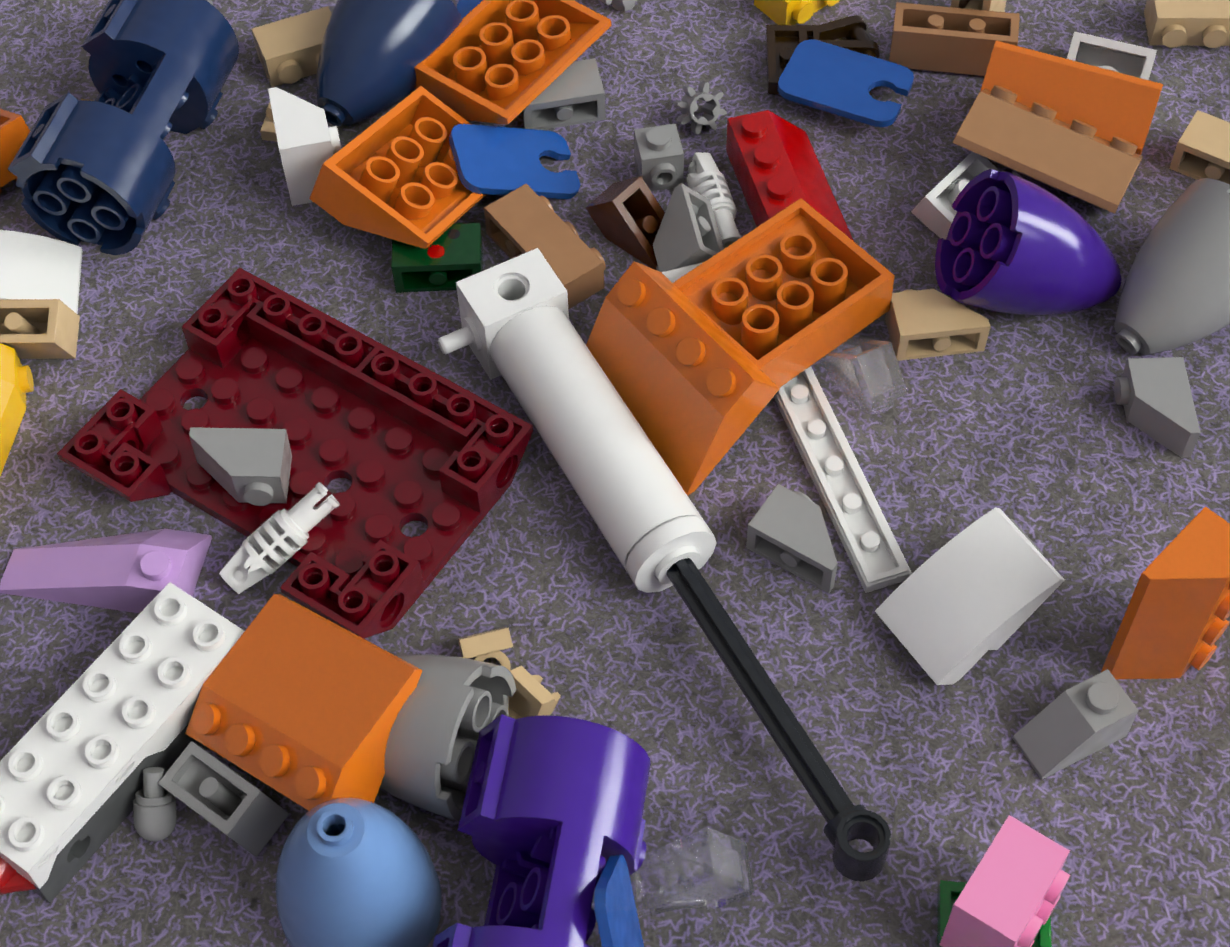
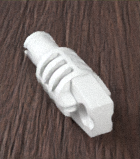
[686,152,741,249]
[219,482,340,594]

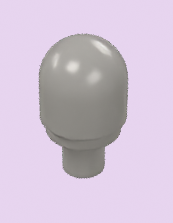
[133,767,177,842]

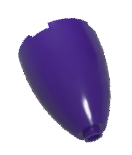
[935,169,1122,316]

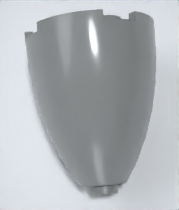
[1114,178,1230,355]
[380,654,517,822]

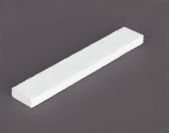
[774,366,912,593]

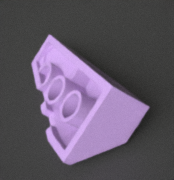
[0,529,212,613]

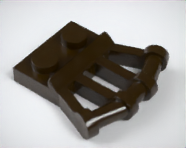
[765,15,880,96]

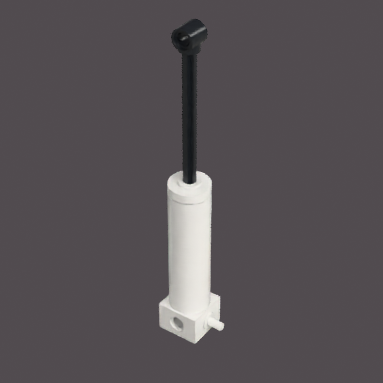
[438,248,891,881]

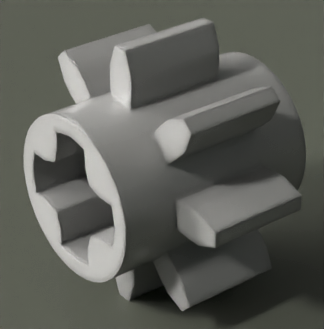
[673,81,727,134]

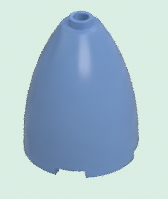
[276,798,441,947]

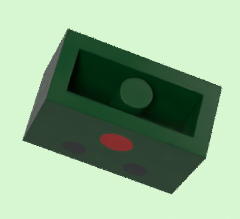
[391,223,483,293]

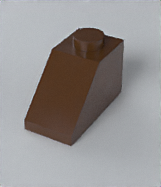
[585,176,665,270]

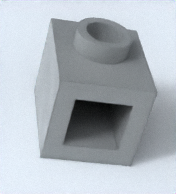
[634,123,684,191]

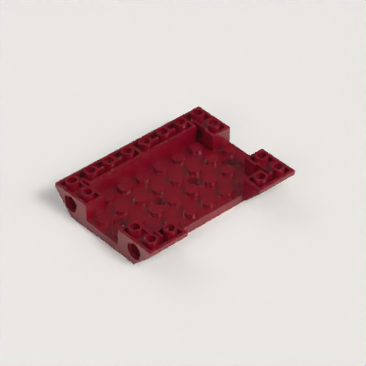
[57,268,533,639]

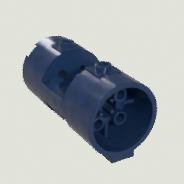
[8,0,239,255]

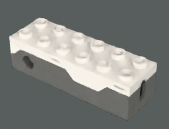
[0,582,244,903]

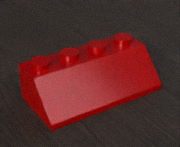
[726,110,854,241]

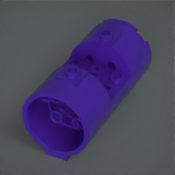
[432,714,651,947]

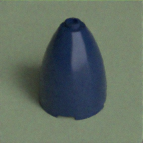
[316,0,462,126]

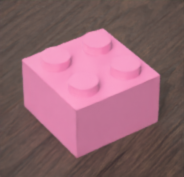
[940,815,1071,947]

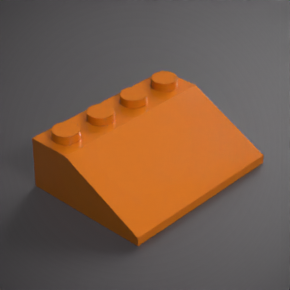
[414,0,612,125]
[309,86,487,249]
[673,198,895,388]
[586,261,780,495]
[185,594,423,811]

